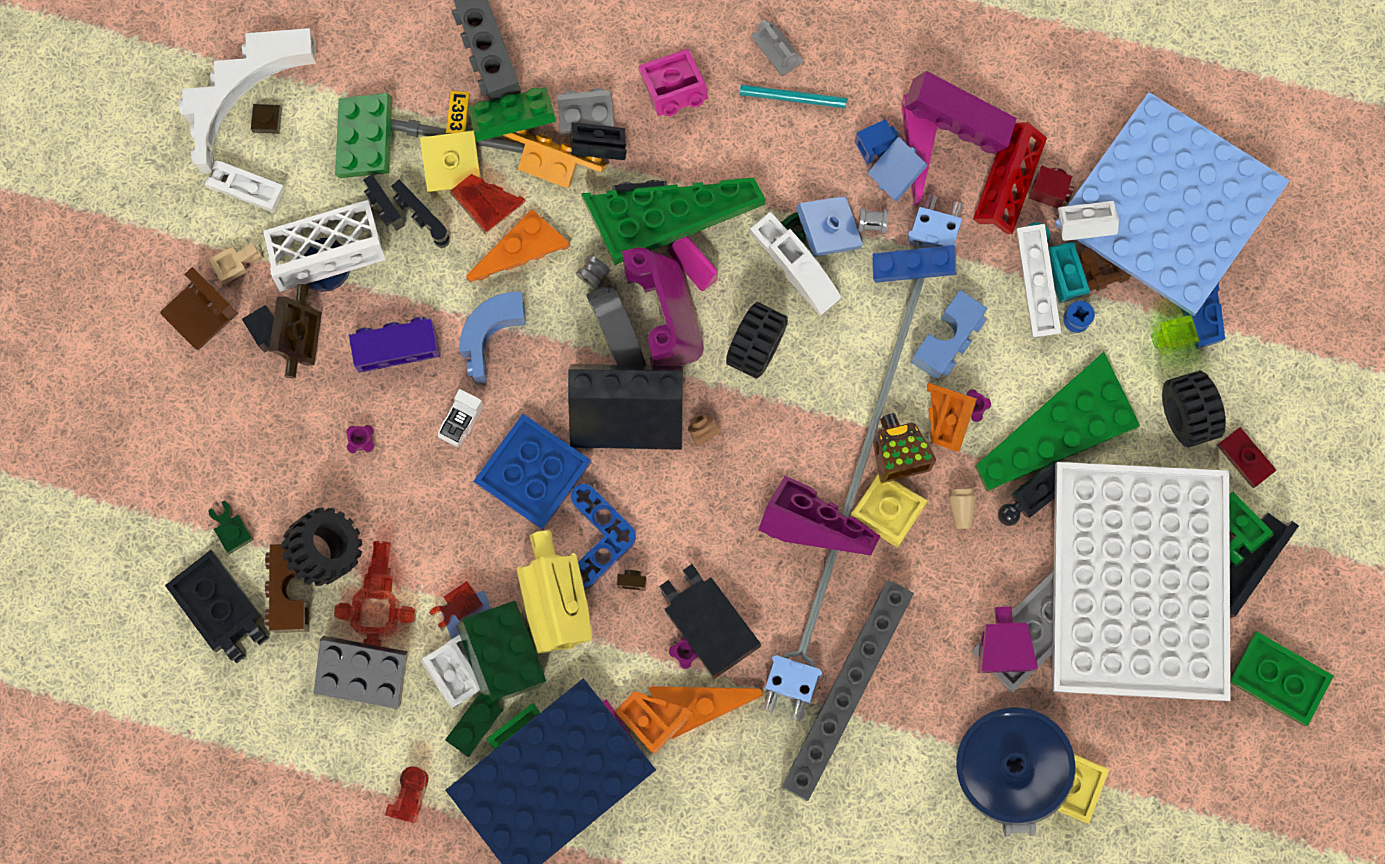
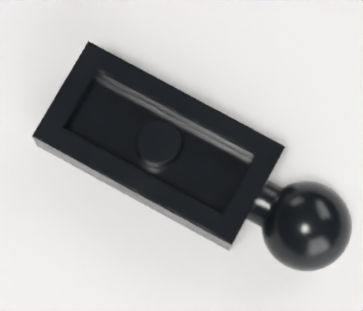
[998,461,1057,526]

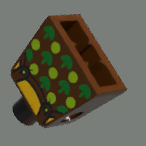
[873,413,936,484]

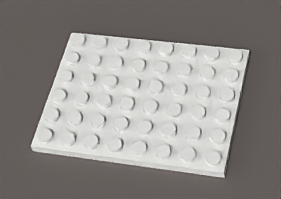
[1052,462,1230,701]

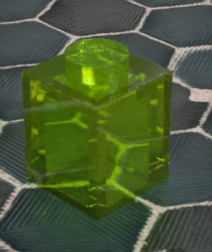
[1151,315,1200,355]

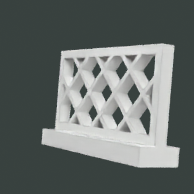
[263,200,386,292]

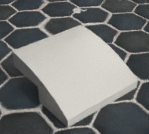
[421,635,480,709]

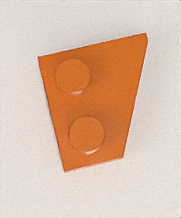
[927,383,977,452]
[615,691,694,754]

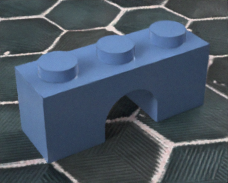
[911,290,988,380]

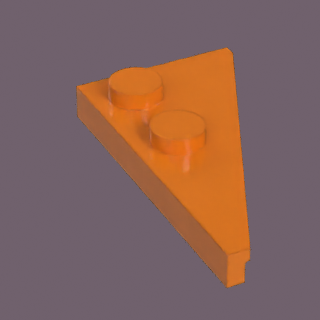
[466,209,570,283]
[649,686,763,739]

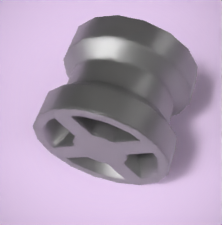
[575,255,610,289]

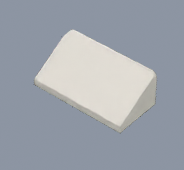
[1058,201,1119,241]

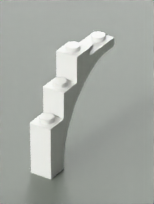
[179,28,316,174]

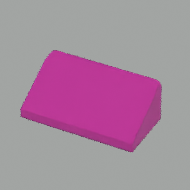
[668,236,718,291]

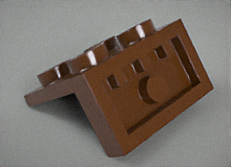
[160,267,238,350]

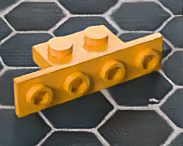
[503,129,609,188]

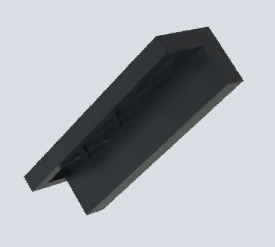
[1230,513,1299,619]

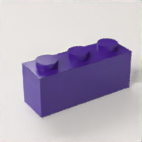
[349,317,440,373]

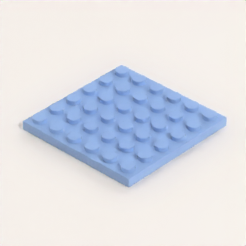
[1054,92,1290,316]

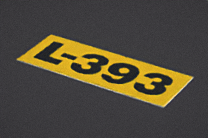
[446,91,469,133]

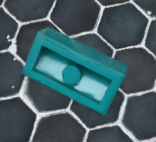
[1048,241,1090,303]

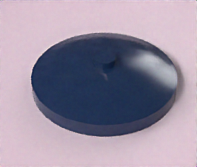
[956,707,1076,826]

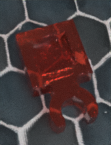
[429,581,484,629]

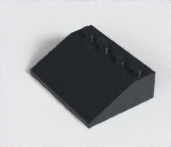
[568,364,683,450]

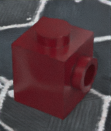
[1028,165,1074,209]

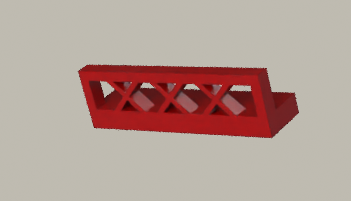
[973,122,1047,234]

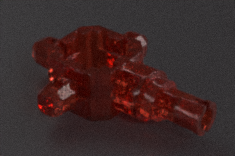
[334,541,417,646]

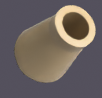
[949,489,977,529]

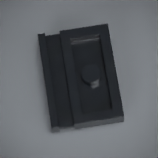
[570,122,627,161]

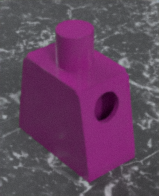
[978,606,1038,673]

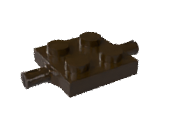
[269,284,322,379]

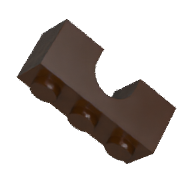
[265,544,309,633]

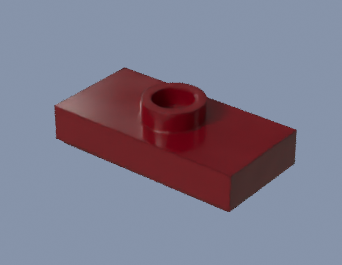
[1217,427,1277,488]

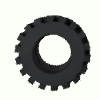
[726,302,788,379]
[1162,370,1226,448]
[281,507,362,586]

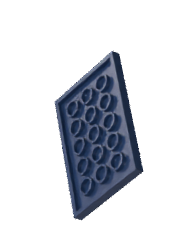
[445,678,656,864]

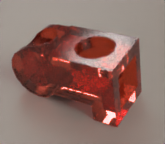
[385,766,429,823]

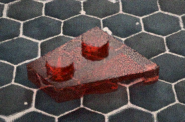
[450,174,526,235]

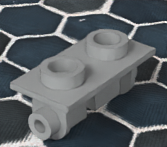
[751,20,804,76]

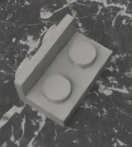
[557,88,614,135]

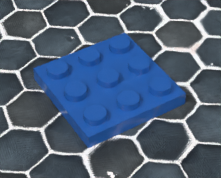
[473,414,592,530]

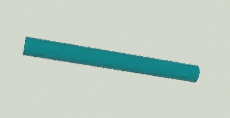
[739,85,847,109]

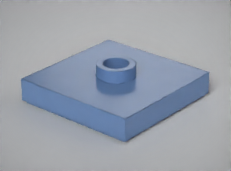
[796,196,863,257]

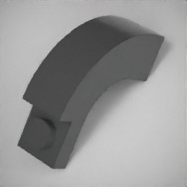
[586,284,646,365]

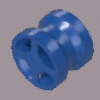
[1063,301,1095,333]

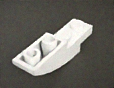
[749,212,842,316]

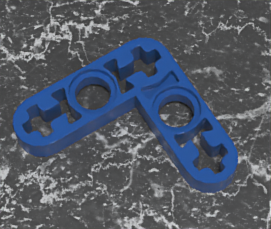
[571,484,636,590]

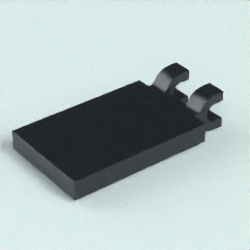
[165,550,269,663]
[659,564,761,679]

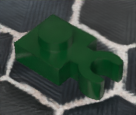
[208,501,254,554]

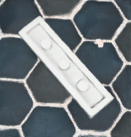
[1016,224,1061,338]

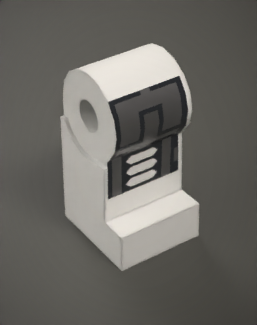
[438,389,484,448]

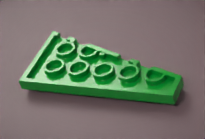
[581,177,766,265]
[975,352,1140,492]

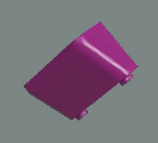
[622,247,704,366]

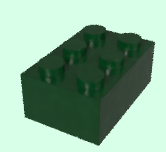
[456,600,547,707]

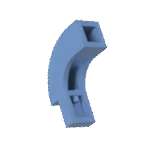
[459,291,526,384]

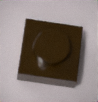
[251,104,282,134]
[617,570,647,591]

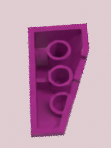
[758,476,880,555]

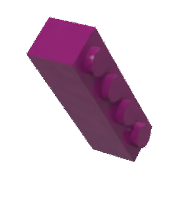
[904,71,1017,154]

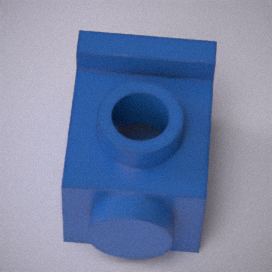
[855,119,899,165]

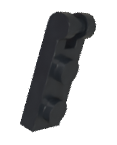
[391,179,450,248]

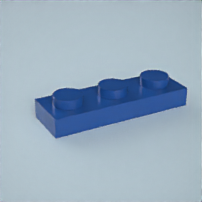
[873,245,957,283]

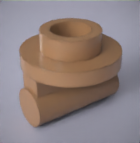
[688,414,721,446]

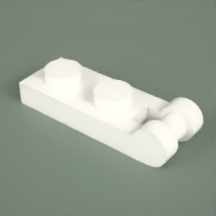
[204,160,285,213]

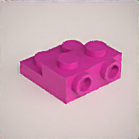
[638,49,708,116]

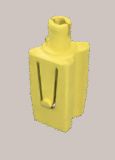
[517,530,592,654]

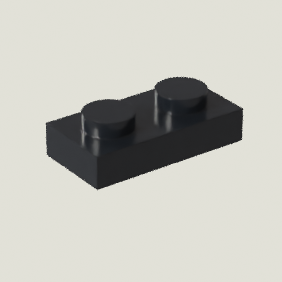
[363,174,405,231]

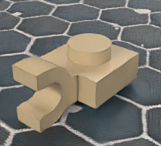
[209,243,264,285]

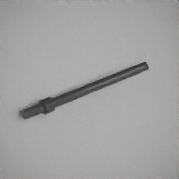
[391,119,525,153]

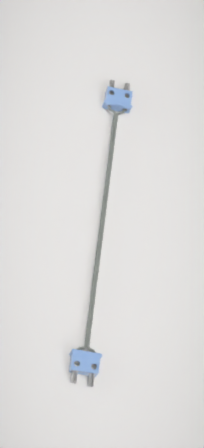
[764,194,963,721]

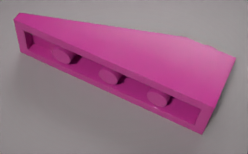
[901,94,937,206]

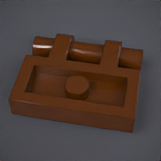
[1076,245,1131,291]

